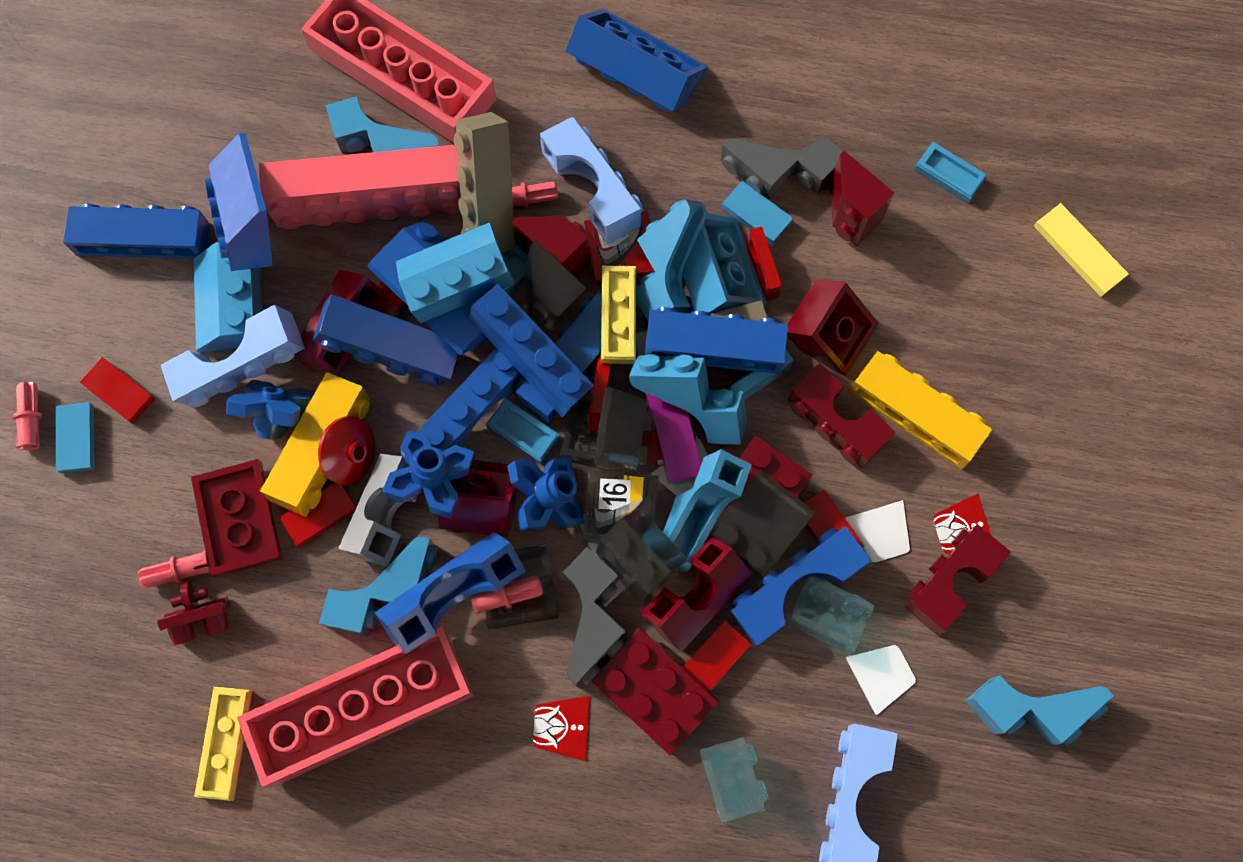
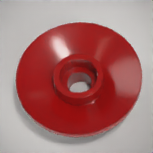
[318,416,375,485]

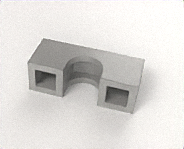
[338,454,418,567]

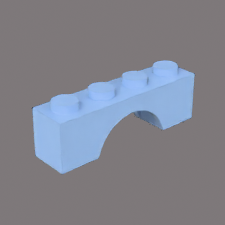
[540,117,643,245]
[161,305,305,407]
[819,724,898,862]

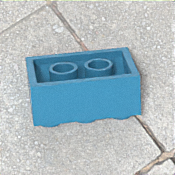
[682,213,767,314]
[396,222,515,323]
[193,242,263,353]

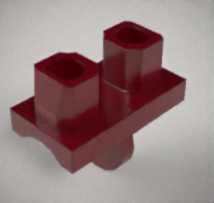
[157,582,231,646]

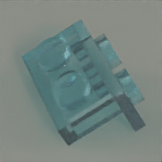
[787,575,874,656]
[699,737,769,823]

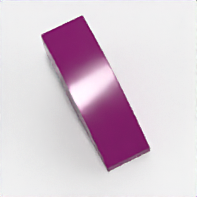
[645,393,701,483]

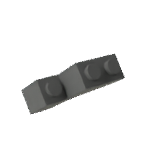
[721,135,843,199]
[563,547,625,687]

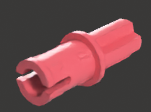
[512,181,558,208]
[13,382,42,450]
[138,551,210,589]
[471,576,543,614]

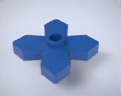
[226,379,315,439]
[383,431,474,518]
[508,458,585,531]

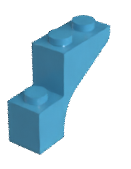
[326,96,439,153]
[636,199,707,321]
[629,354,747,445]
[654,450,752,572]
[319,536,438,637]
[965,675,1114,745]

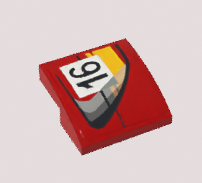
[584,210,655,285]

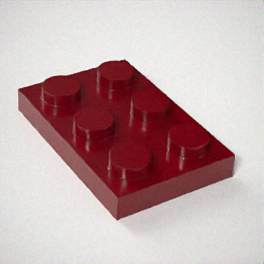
[191,459,283,578]
[591,627,719,756]

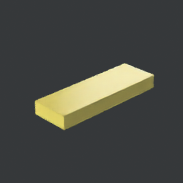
[1034,203,1129,297]
[601,265,636,364]
[194,687,252,801]

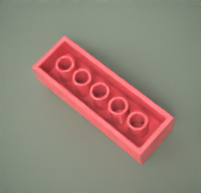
[301,0,496,143]
[259,145,461,230]
[237,626,474,787]

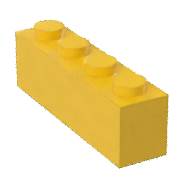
[849,351,992,469]
[260,372,370,517]

